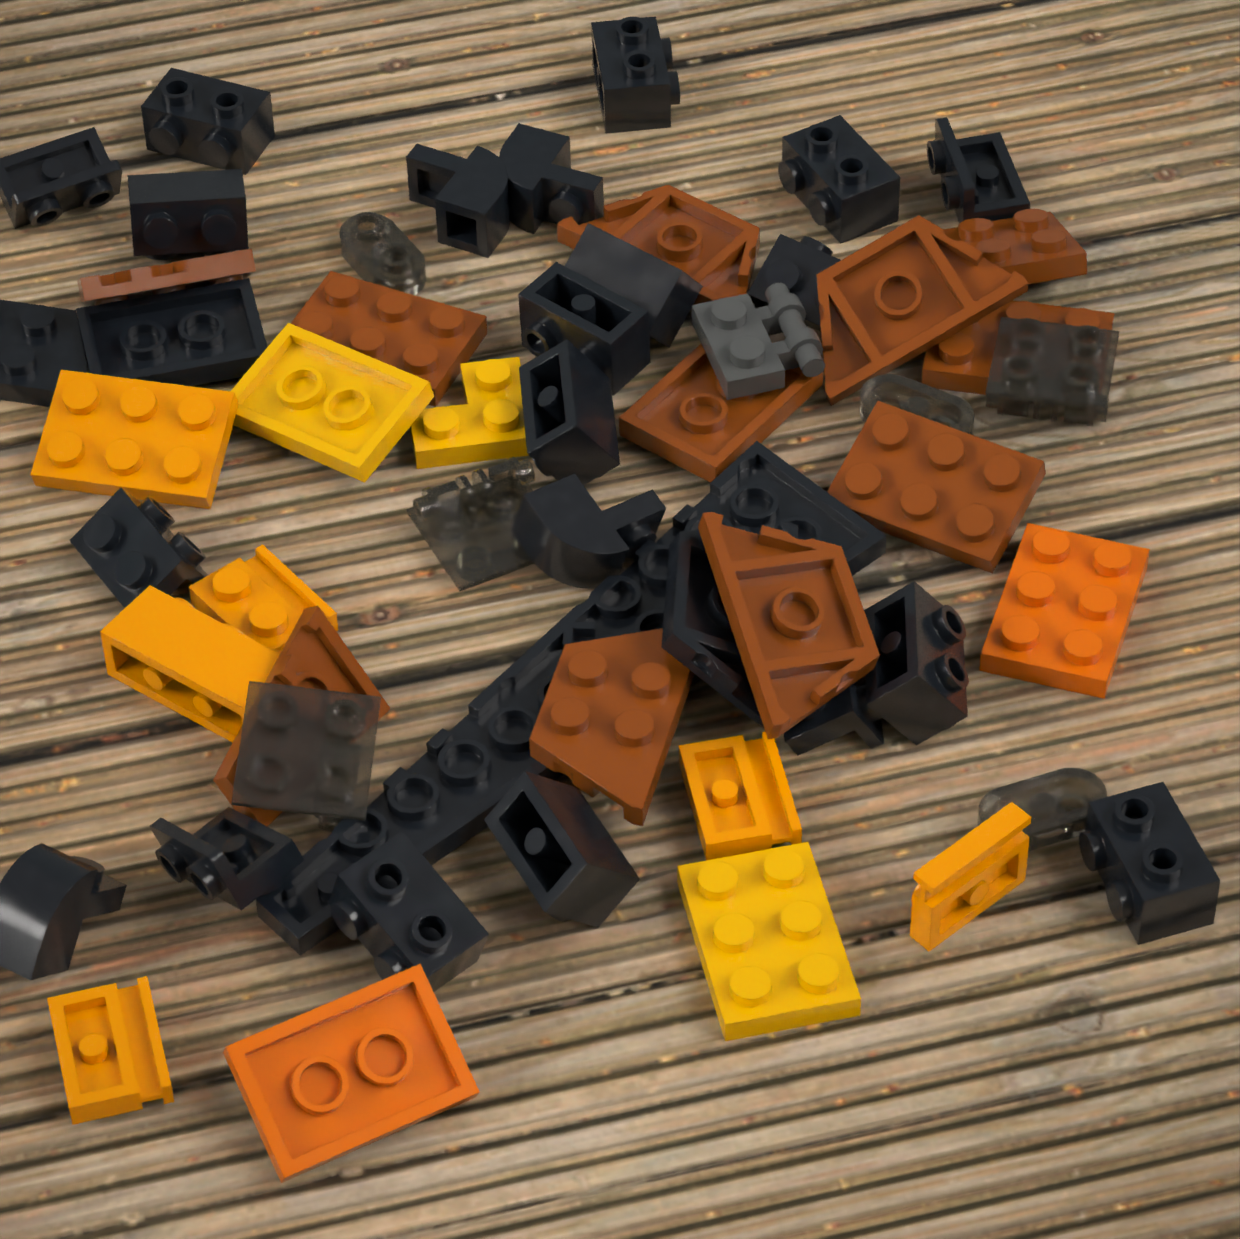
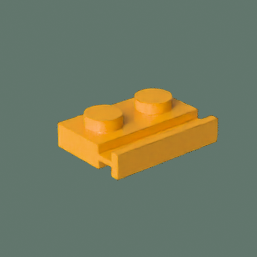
[189,544,338,651]
[678,731,802,860]
[910,802,1031,951]
[47,976,175,1125]

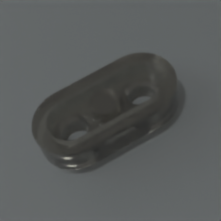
[339,212,427,295]
[859,374,975,435]
[977,768,1107,852]

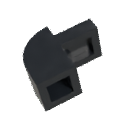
[499,123,604,234]
[406,144,510,258]
[511,474,666,589]
[0,843,127,980]

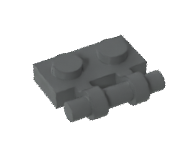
[692,283,825,400]

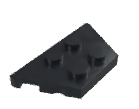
[0,300,89,407]
[661,523,798,728]

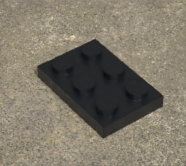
[76,278,268,386]

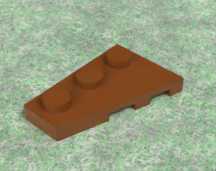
[77,248,256,305]
[213,605,391,827]

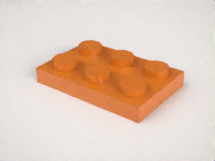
[979,523,1150,699]
[223,963,480,1183]

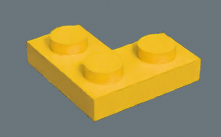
[410,356,529,469]

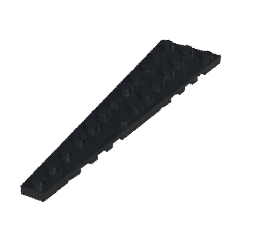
[256,441,886,956]

